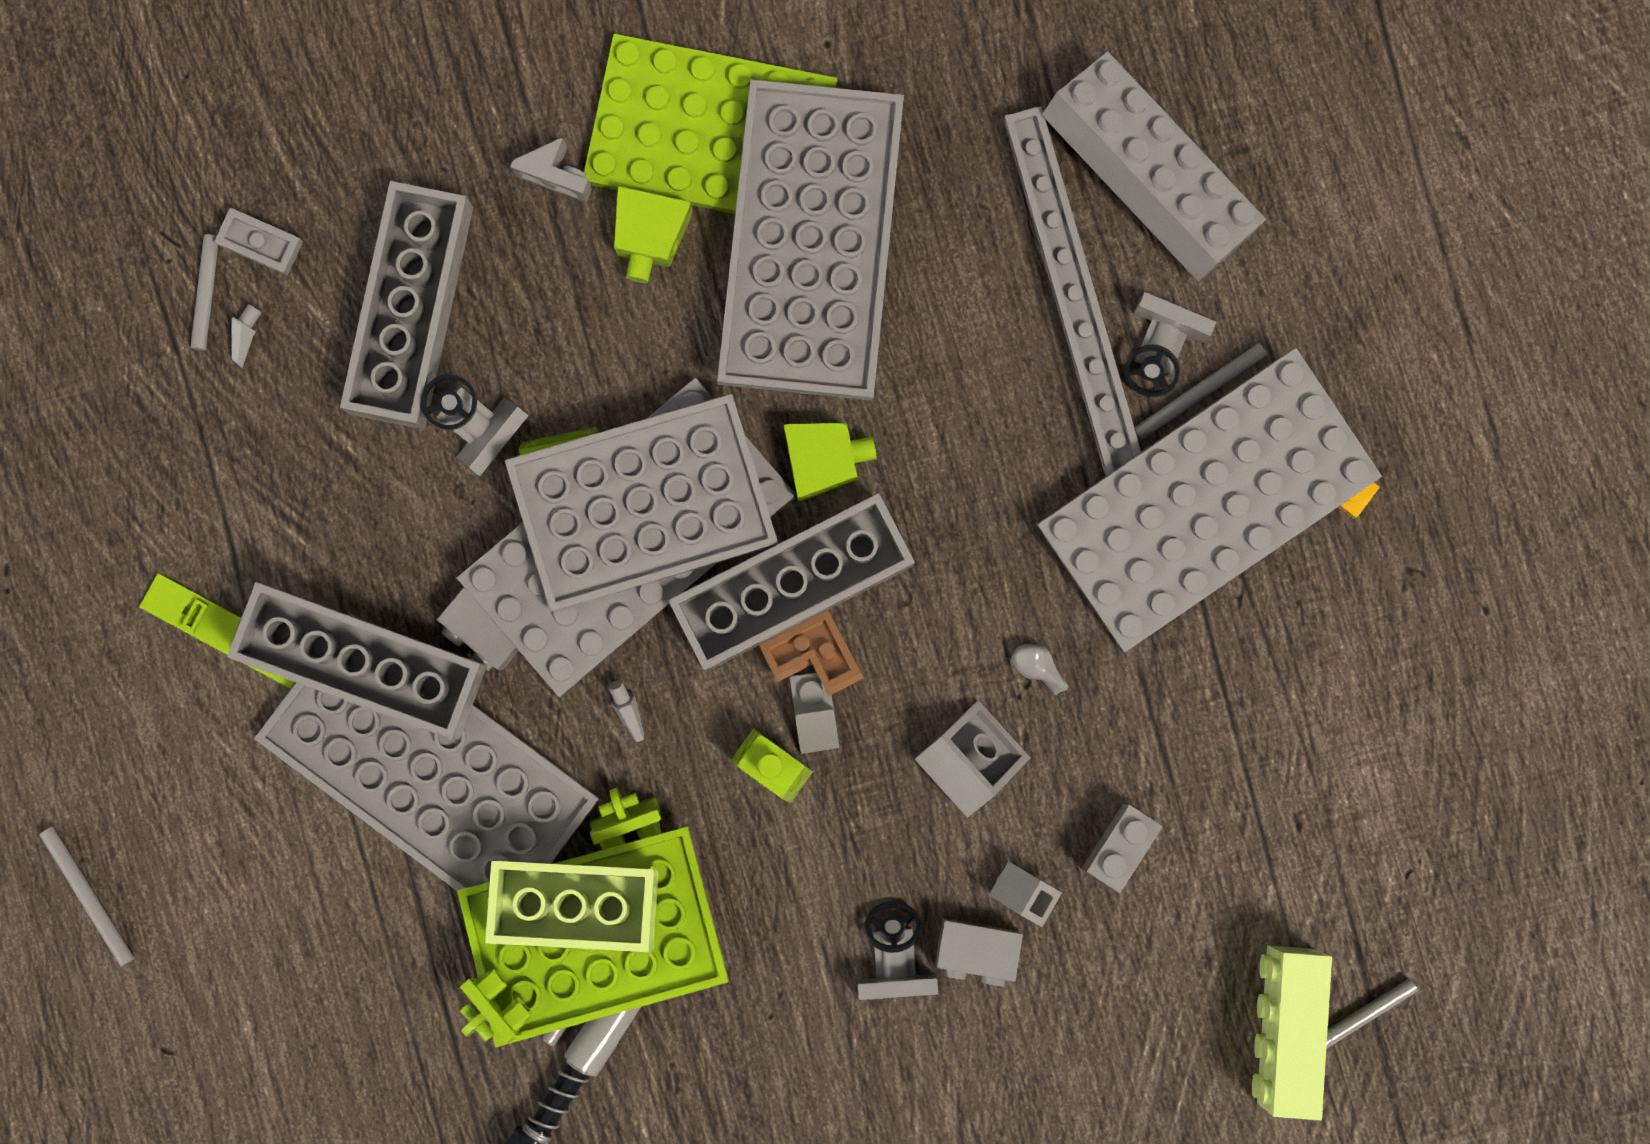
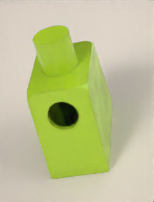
[614,186,693,283]
[784,423,877,502]
[731,728,813,803]

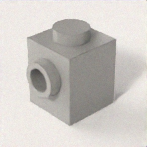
[989,861,1062,927]

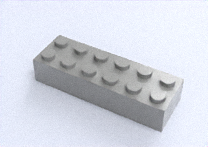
[1042,51,1266,282]
[340,181,473,430]
[668,493,915,672]
[227,582,487,739]

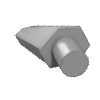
[231,304,261,368]
[608,680,644,742]

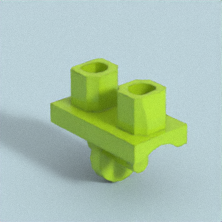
[589,787,661,850]
[460,969,533,1044]

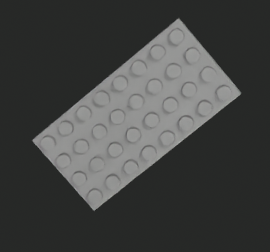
[717,79,904,401]
[1036,348,1382,653]
[457,378,796,698]
[254,613,600,891]

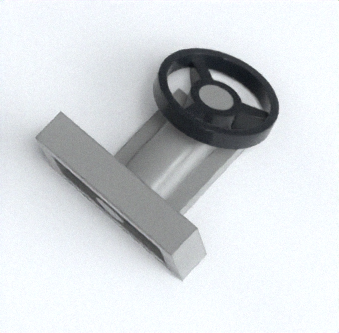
[1125,292,1216,397]
[421,374,528,476]
[857,901,938,1000]

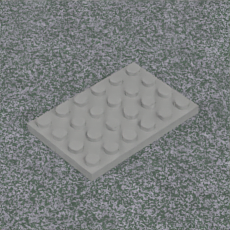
[505,394,778,613]

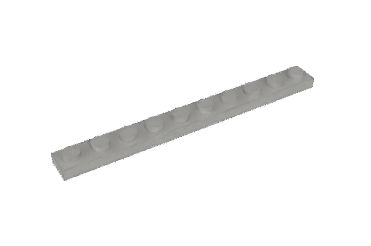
[1004,106,1141,476]

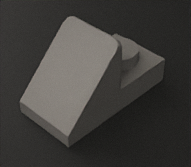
[511,138,592,203]
[789,673,839,754]

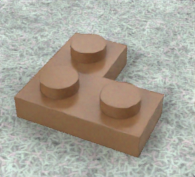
[759,610,863,696]

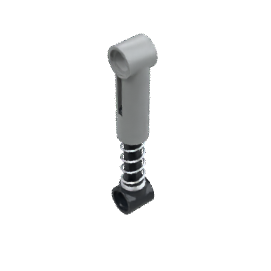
[506,1007,641,1144]

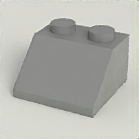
[915,700,1031,818]

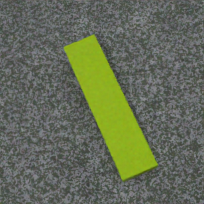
[139,573,296,689]

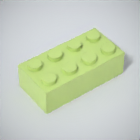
[485,861,658,952]
[1252,945,1332,1121]

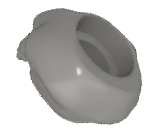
[1010,644,1068,695]

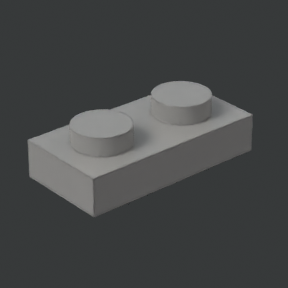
[214,208,303,276]

